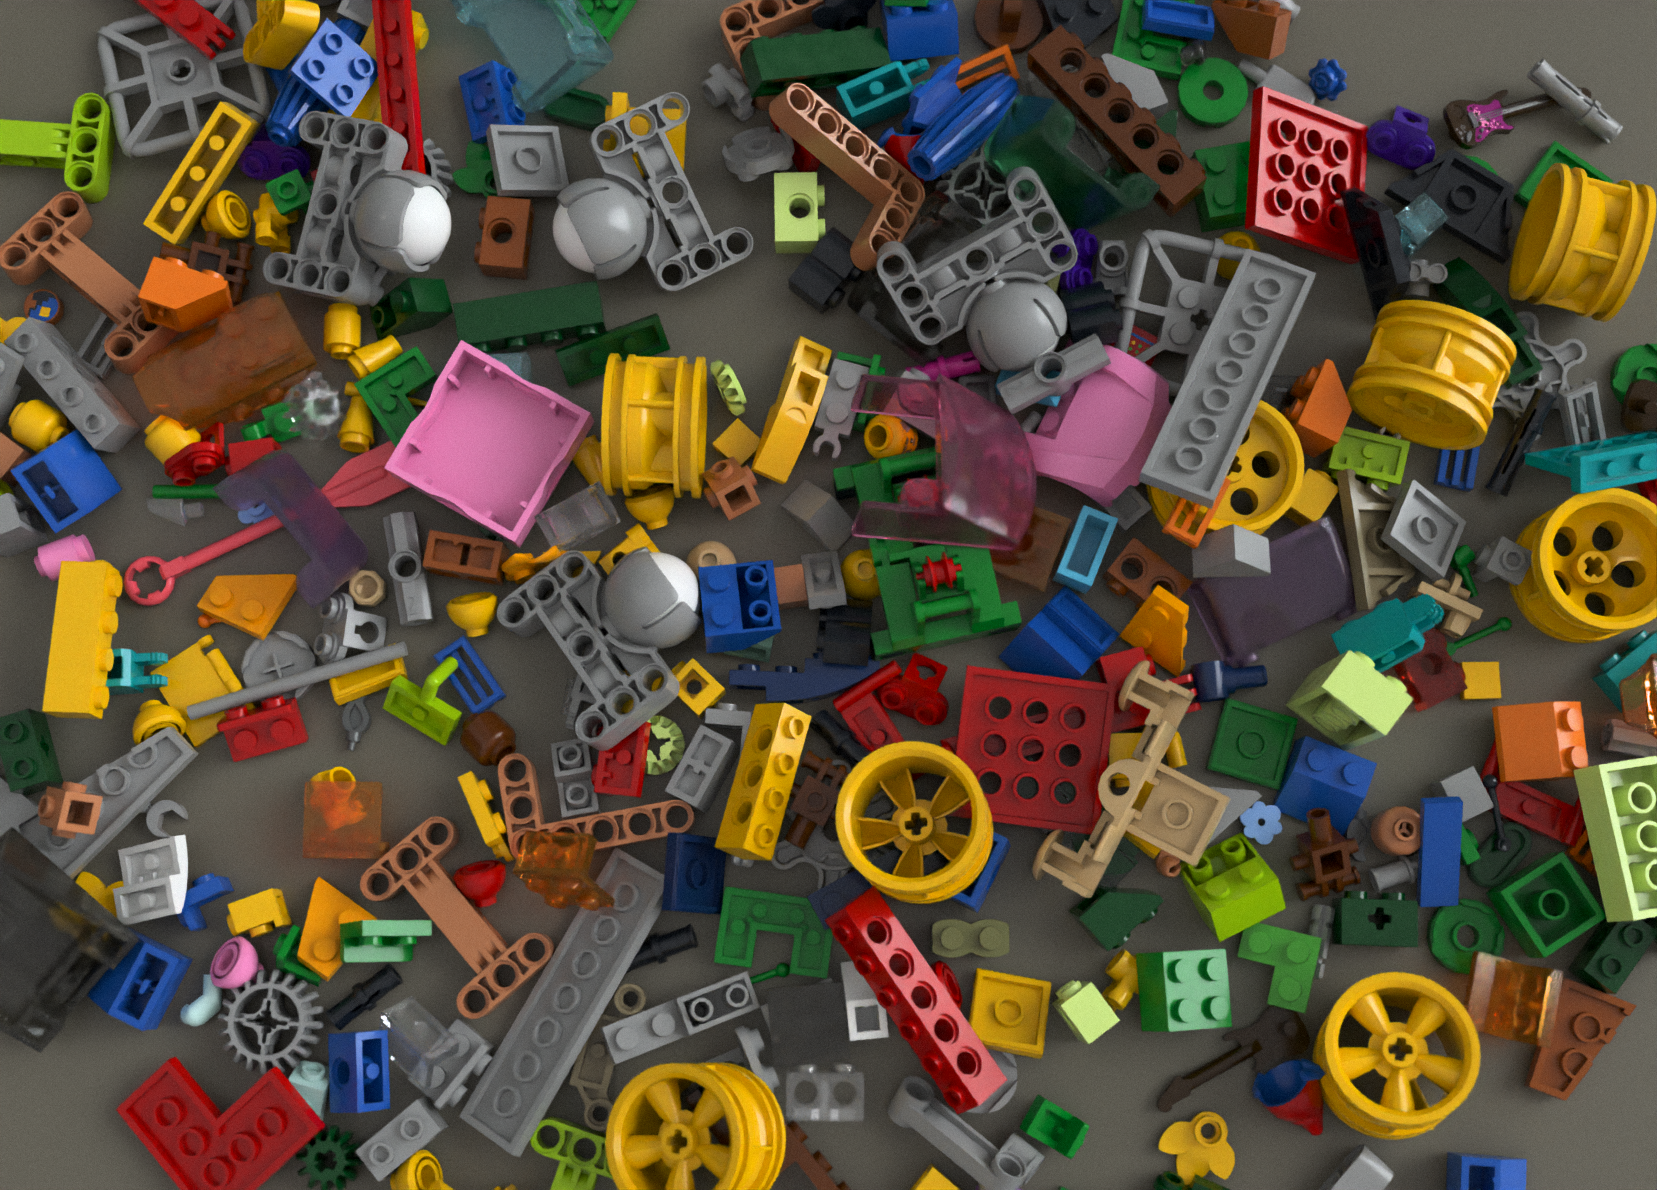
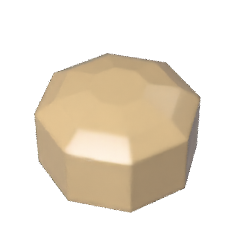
[348,570,387,607]

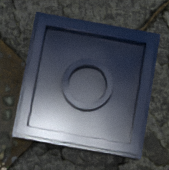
[662,832,726,915]

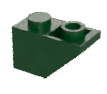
[369,277,453,341]
[1069,886,1164,952]

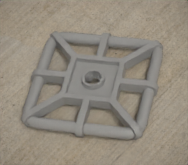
[96,0,271,159]
[1114,229,1287,399]

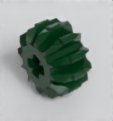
[296,1125,364,1190]

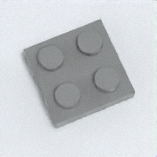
[486,124,569,197]
[1380,479,1466,582]

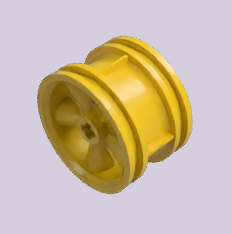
[836,741,994,904]
[1312,972,1480,1140]
[606,1062,786,1190]

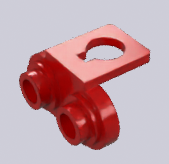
[164,422,225,486]
[877,653,949,725]

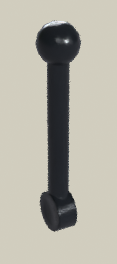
[1483,774,1512,852]

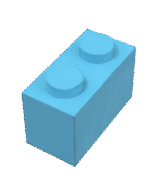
[1052,505,1118,594]

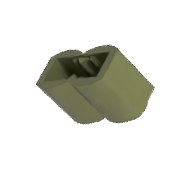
[930,919,1010,958]

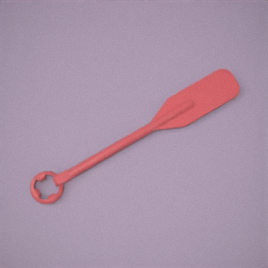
[123,441,411,606]

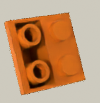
[138,256,233,333]
[1281,358,1352,458]

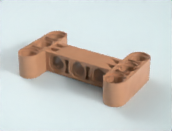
[0,191,179,374]
[360,816,555,1019]

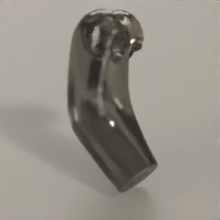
[1180,36,1207,66]

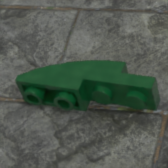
[1433,257,1543,390]

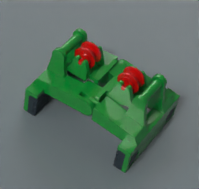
[832,438,1022,661]

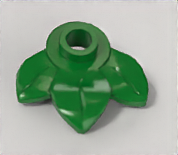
[452,141,505,198]

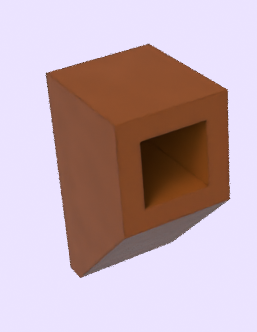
[1212,0,1292,60]

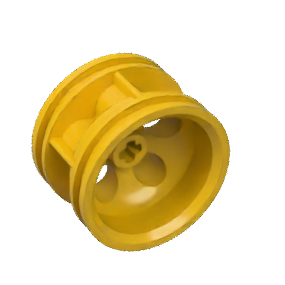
[1508,163,1656,322]
[1347,300,1517,450]
[601,353,707,499]
[1146,400,1304,545]
[1509,488,1657,644]

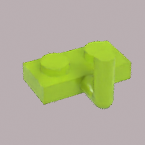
[382,657,462,746]

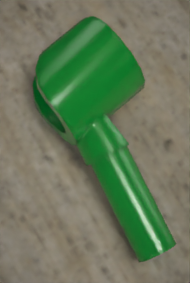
[1449,545,1479,598]

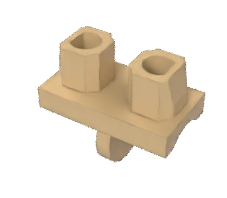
[1407,573,1483,639]

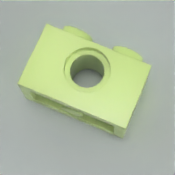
[774,172,825,253]
[1051,980,1120,1044]

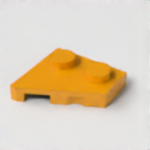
[197,574,301,641]
[1119,585,1189,677]
[297,877,377,982]

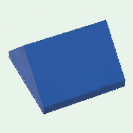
[998,611,1096,680]

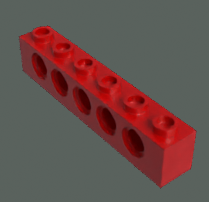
[825,886,1007,1115]

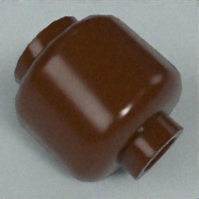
[460,711,516,766]

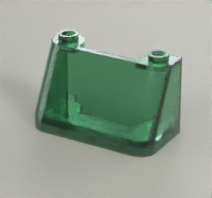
[984,94,1161,231]

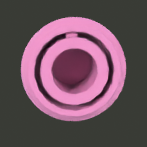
[210,936,264,989]

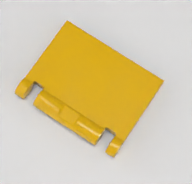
[150,635,255,747]

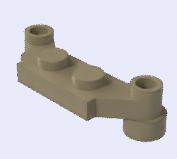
[569,983,646,1131]

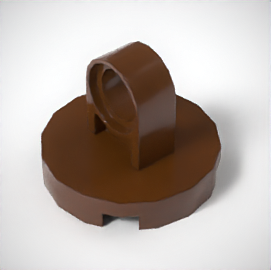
[973,0,1044,55]

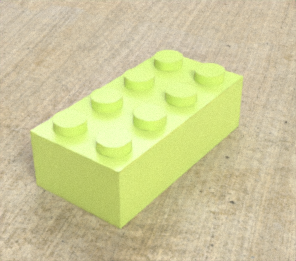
[1286,650,1413,751]
[1573,756,1657,922]

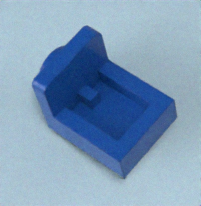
[177,873,234,931]

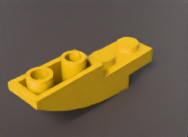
[751,336,832,485]

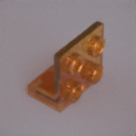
[303,781,389,859]
[513,831,615,911]
[1463,951,1564,1048]

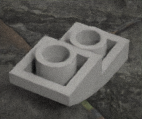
[551,738,601,820]

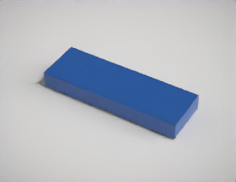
[1417,796,1463,907]

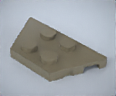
[1336,469,1415,611]

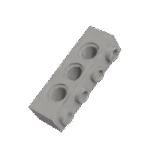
[4,317,142,453]

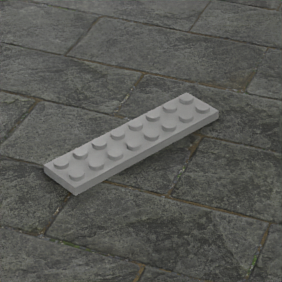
[1139,248,1316,509]
[459,847,664,1157]

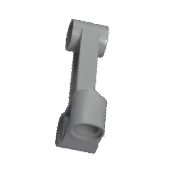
[887,1076,1045,1190]

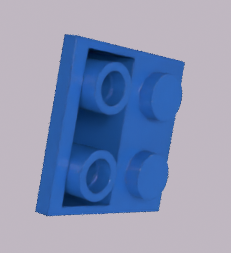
[879,0,959,61]
[11,429,122,533]
[698,560,781,654]
[87,926,193,1031]
[1446,1152,1527,1190]

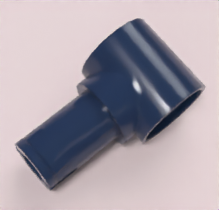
[1190,661,1268,703]

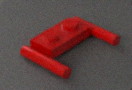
[832,660,955,781]
[1479,739,1585,848]

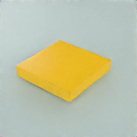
[968,968,1051,1059]

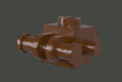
[159,231,255,303]
[784,750,850,850]
[1289,808,1361,901]

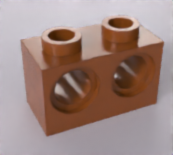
[422,530,510,586]
[1102,537,1193,611]

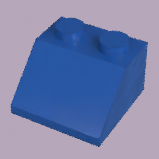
[1272,736,1377,836]

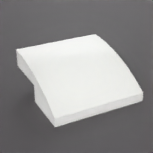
[113,835,188,927]

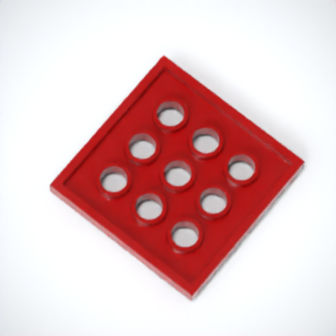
[1245,86,1368,264]
[948,665,1117,835]

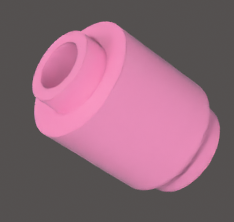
[34,534,95,581]

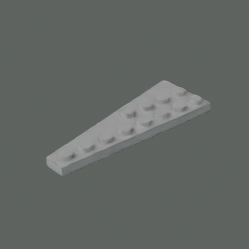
[0,726,199,950]

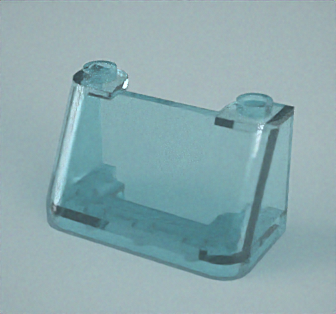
[450,0,614,113]

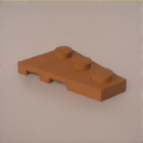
[1524,977,1637,1101]

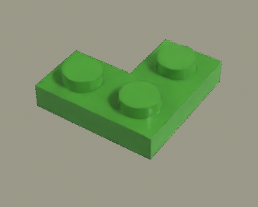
[1237,923,1322,1014]

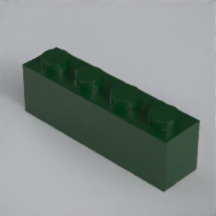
[740,26,891,98]
[453,280,607,356]

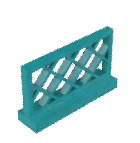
[1525,430,1657,494]

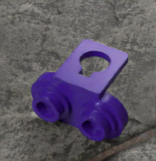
[1366,106,1436,170]
[237,124,311,180]
[1051,228,1098,290]

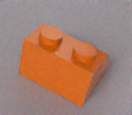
[1492,701,1588,782]

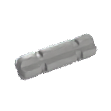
[1308,904,1335,980]

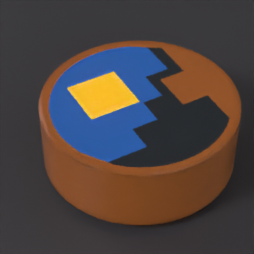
[24,289,64,325]

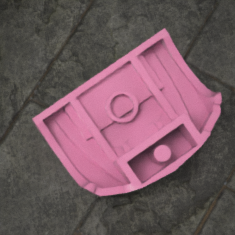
[1010,338,1172,507]

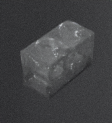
[534,481,621,552]
[786,1063,864,1122]

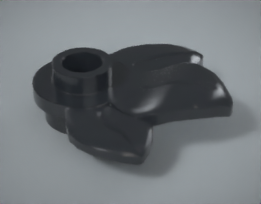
[811,0,876,32]

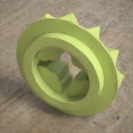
[710,359,747,416]
[645,716,685,775]

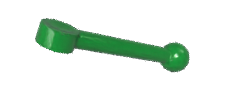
[1440,617,1512,657]
[749,962,790,985]

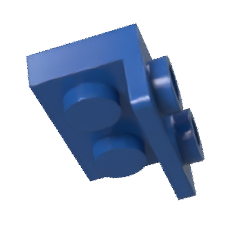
[458,60,526,144]

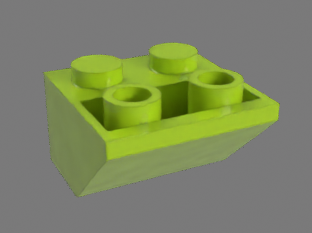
[1179,832,1286,942]

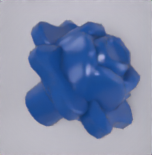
[1308,58,1347,101]

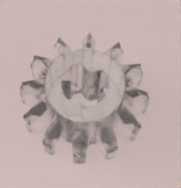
[282,378,347,441]

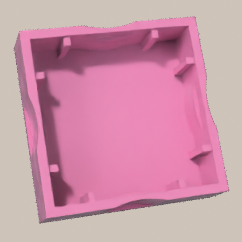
[384,340,594,548]

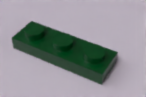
[555,313,670,386]

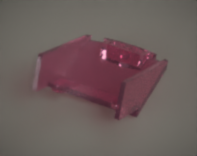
[851,373,1036,551]

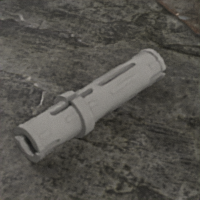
[1527,59,1623,144]

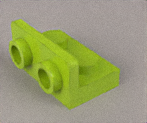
[1322,426,1411,492]

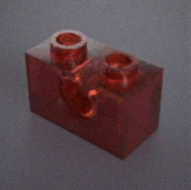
[1393,627,1468,712]

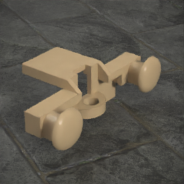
[1032,660,1231,898]

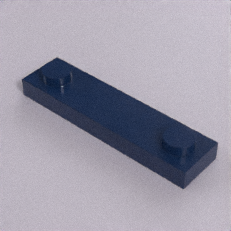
[807,848,950,930]

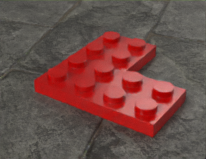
[115,1056,326,1190]

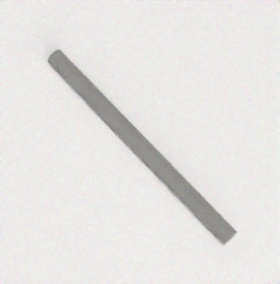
[187,641,408,720]

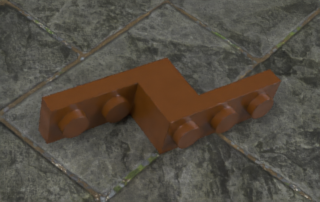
[685,1087,851,1190]

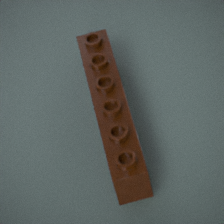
[1027,25,1207,218]

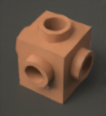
[702,456,761,521]
[38,781,103,839]

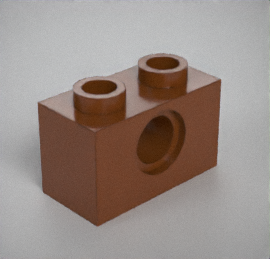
[474,196,535,280]

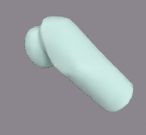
[180,974,223,1027]

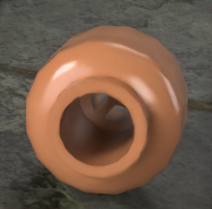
[1371,806,1420,856]

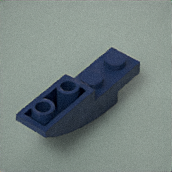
[729,652,880,705]

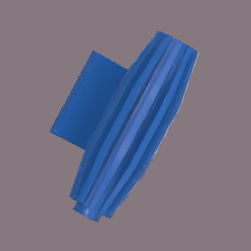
[265,18,378,147]
[901,56,1020,181]

